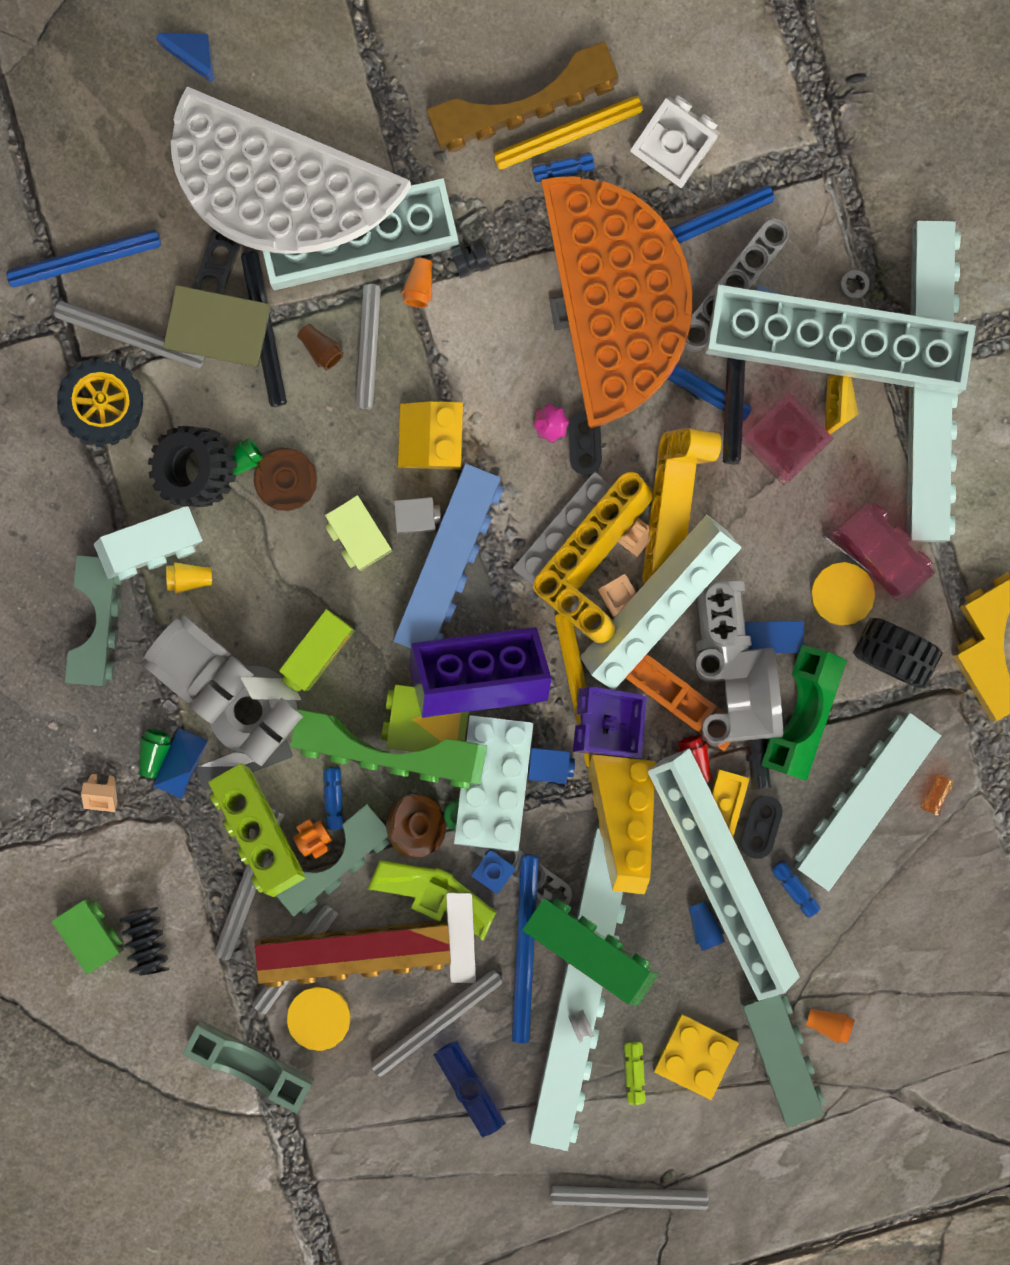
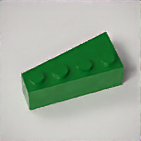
[522,897,659,1006]

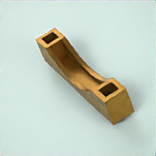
[426,41,619,153]

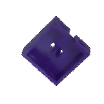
[573,686,647,759]

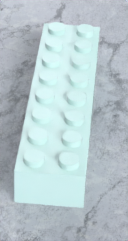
[705,285,976,394]

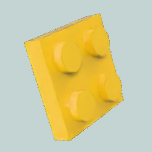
[653,1013,739,1100]

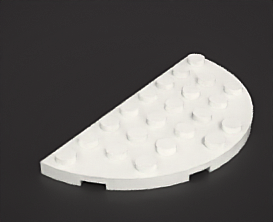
[171,87,411,254]

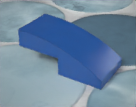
[745,621,804,653]

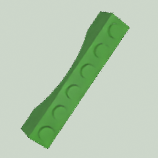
[290,709,487,789]

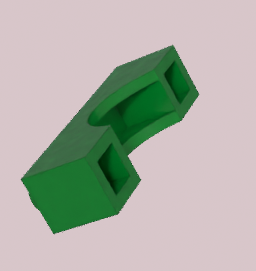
[761,644,847,781]

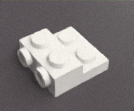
[630,95,721,188]

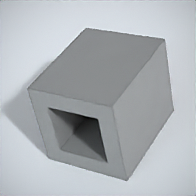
[394,497,441,535]

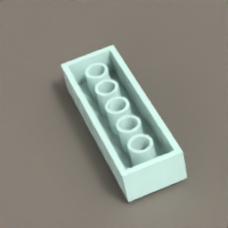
[263,178,459,291]

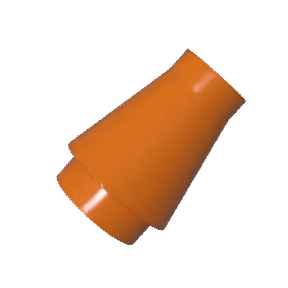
[401,258,433,308]
[806,1008,855,1044]

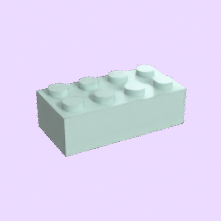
[454,715,533,852]

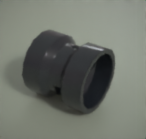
[450,238,490,279]

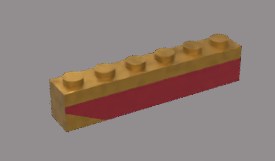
[254,920,451,987]

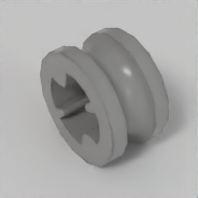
[840,270,870,300]
[568,1009,594,1043]

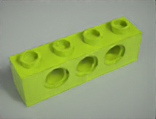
[208,763,306,897]

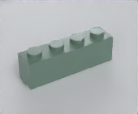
[740,995,826,1128]

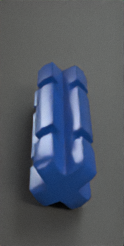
[532,152,595,182]
[323,767,343,830]
[771,861,821,918]

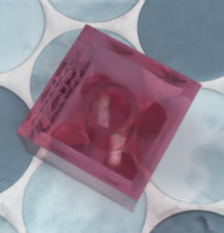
[742,392,834,486]

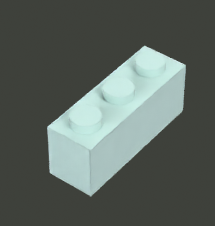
[94,507,203,581]

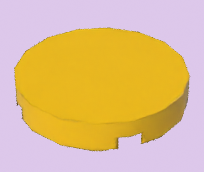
[810,562,875,626]
[287,986,351,1051]

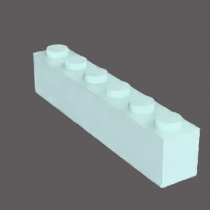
[580,514,742,690]
[794,713,942,891]

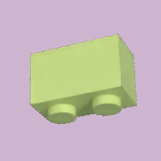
[324,495,392,571]

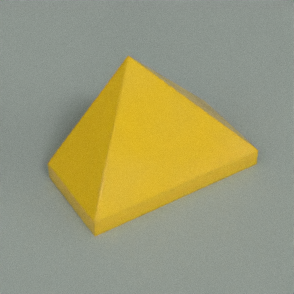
[824,374,859,435]

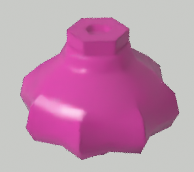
[532,403,569,443]

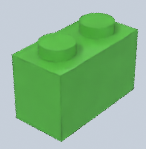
[51,897,124,975]

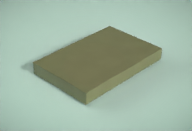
[163,285,271,368]

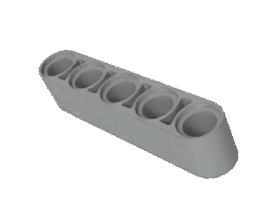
[684,219,789,352]

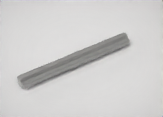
[54,301,205,369]
[214,808,284,960]
[370,969,503,1077]
[550,1186,709,1210]

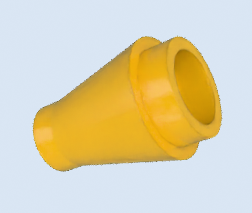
[166,562,212,594]

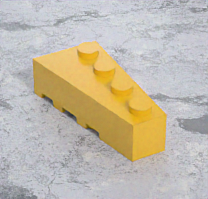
[587,754,656,894]

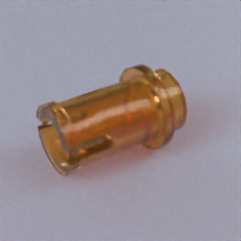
[920,774,955,816]

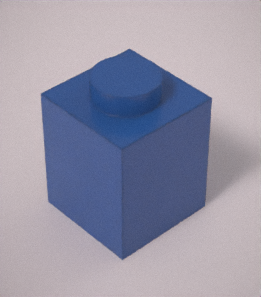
[528,747,575,784]

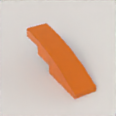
[625,654,731,752]

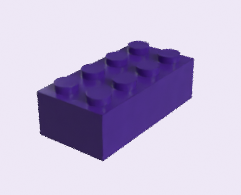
[409,627,552,718]

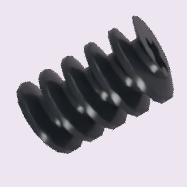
[119,906,170,976]

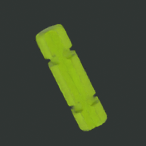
[624,1041,646,1105]

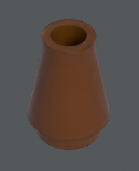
[297,324,344,370]

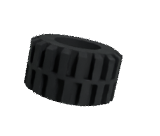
[148,426,237,507]
[853,618,943,688]

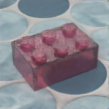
[832,502,935,601]

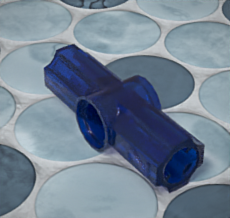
[433,1040,506,1138]

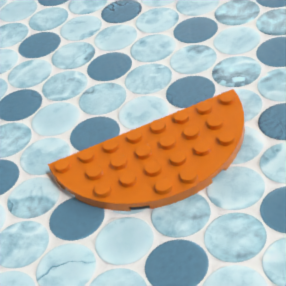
[541,176,693,428]

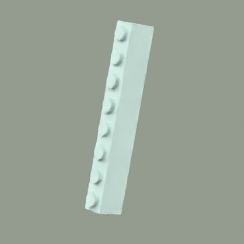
[648,748,800,1001]

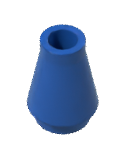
[688,901,725,951]

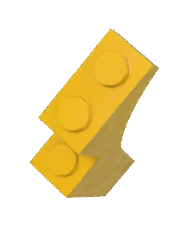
[952,572,1010,721]

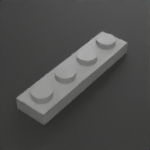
[512,472,612,586]

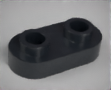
[568,411,602,476]
[740,796,783,859]

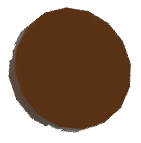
[253,448,318,512]
[386,793,446,858]

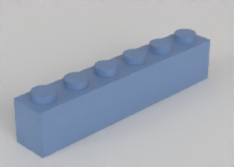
[393,463,505,648]

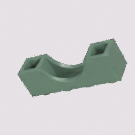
[65,555,123,686]
[276,802,391,917]
[182,1020,314,1114]

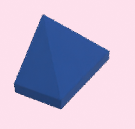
[156,33,215,83]
[153,728,208,799]

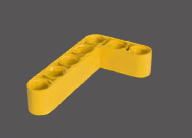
[643,428,722,584]
[533,472,653,643]

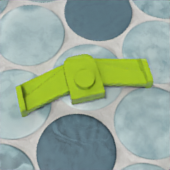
[367,860,496,941]

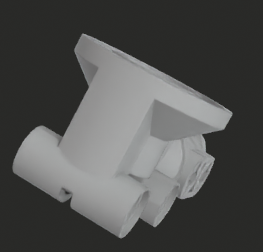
[695,581,783,746]
[142,614,303,766]

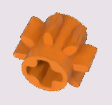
[293,818,333,859]

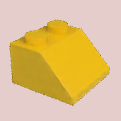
[398,401,463,470]

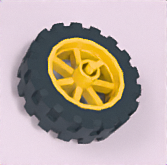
[57,359,143,447]

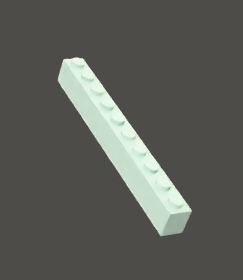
[906,221,961,542]
[530,826,626,1151]

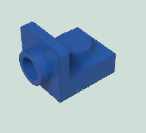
[471,850,515,894]

